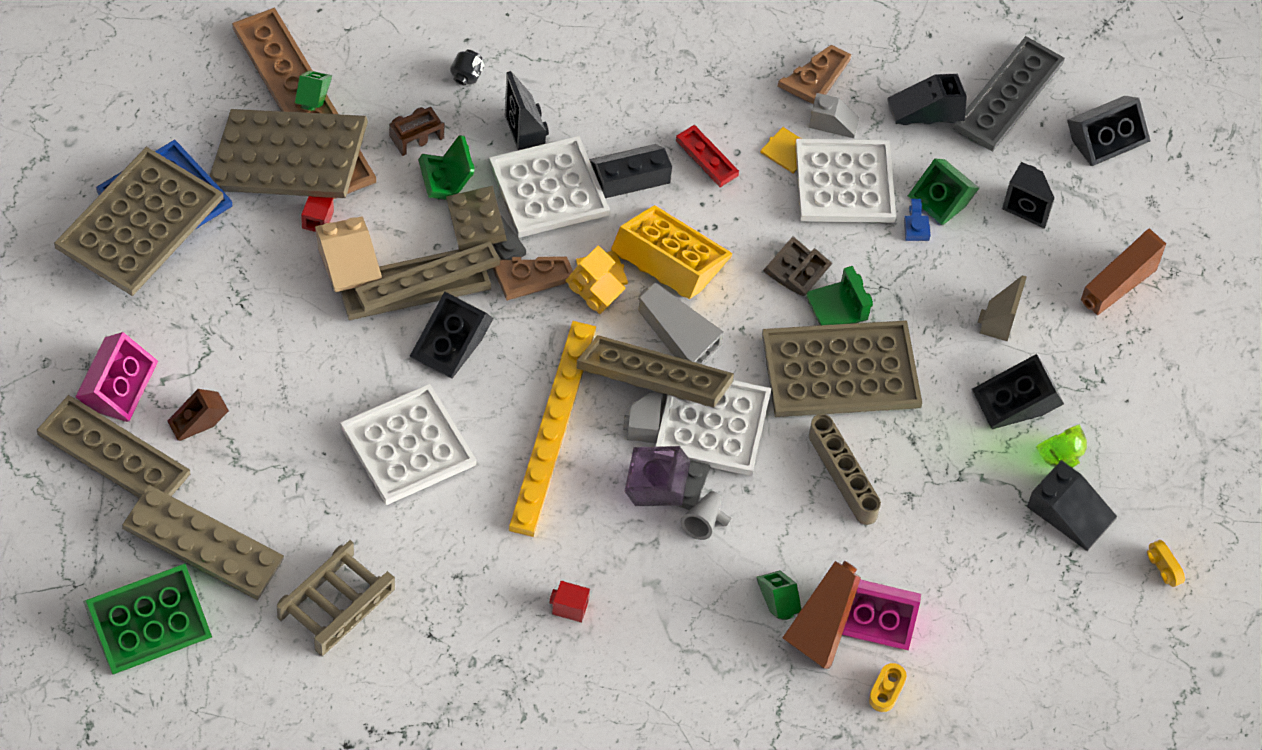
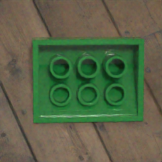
[83,564,212,675]

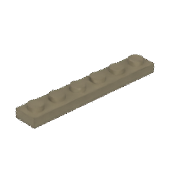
[355,241,500,312]

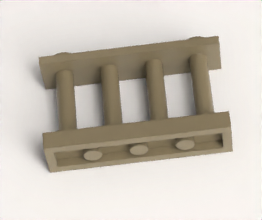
[277,540,395,657]

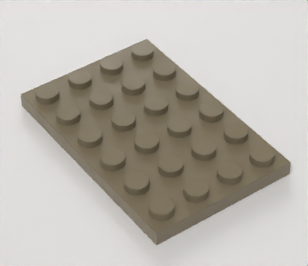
[210,109,368,198]
[54,146,224,296]
[762,320,922,417]

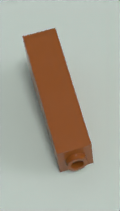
[1081,228,1167,316]
[782,561,861,669]

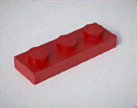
[676,124,739,187]

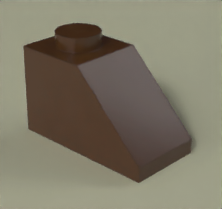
[167,389,229,441]

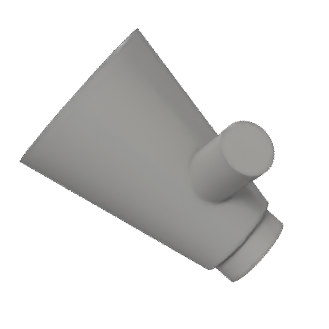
[681,491,732,540]

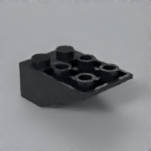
[887,73,967,125]

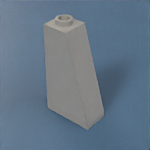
[638,282,724,364]

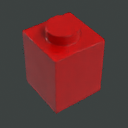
[301,196,334,232]
[549,581,590,623]

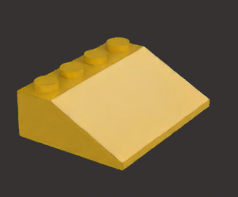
[611,205,733,299]

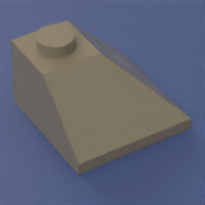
[977,275,1027,341]

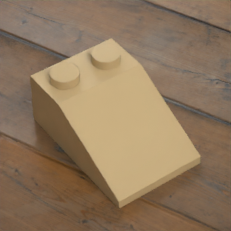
[315,216,382,292]

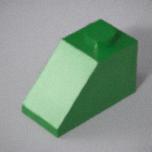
[295,70,332,111]
[756,570,802,620]

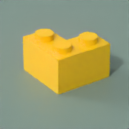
[565,245,626,314]

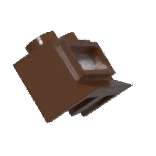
[389,107,445,156]

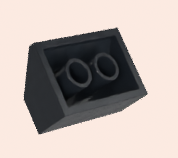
[1067,96,1151,166]
[589,144,672,199]

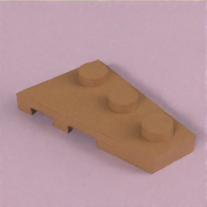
[777,45,852,104]
[492,256,573,301]

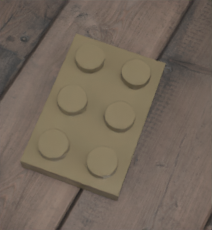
[446,186,507,252]

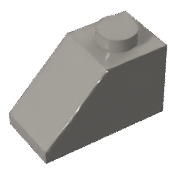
[809,93,859,138]
[623,390,662,443]

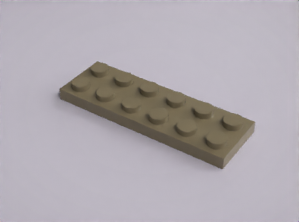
[340,249,491,320]
[577,335,734,408]
[37,395,191,498]
[122,485,284,600]

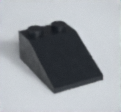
[504,71,549,150]
[410,291,494,379]
[972,354,1064,429]
[1027,460,1117,551]

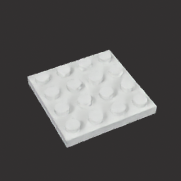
[489,136,610,238]
[795,139,896,223]
[654,380,771,476]
[340,384,477,505]

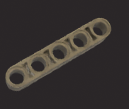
[809,414,881,525]

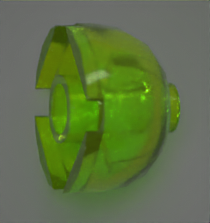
[1036,424,1087,468]

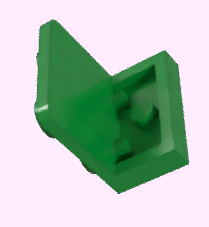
[418,135,475,200]
[806,266,873,325]

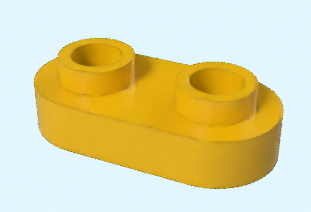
[1147,540,1185,587]
[869,663,907,712]

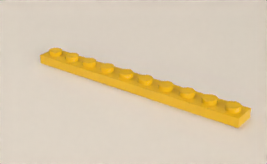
[509,321,596,537]

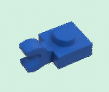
[904,199,931,241]

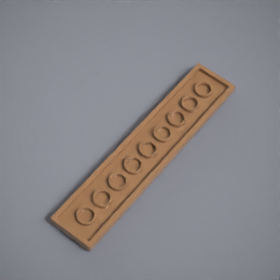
[232,7,376,199]

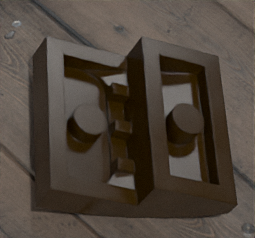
[763,236,833,296]

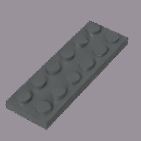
[953,36,1065,152]

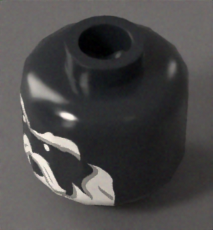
[450,49,485,86]

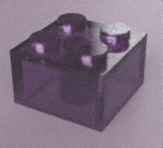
[624,446,691,506]

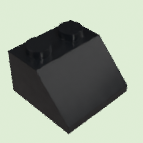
[1002,162,1055,229]

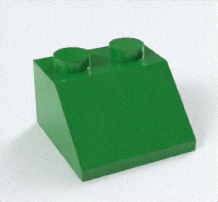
[907,158,979,225]

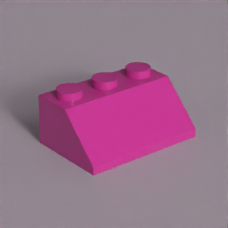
[76,332,158,422]
[842,579,921,651]

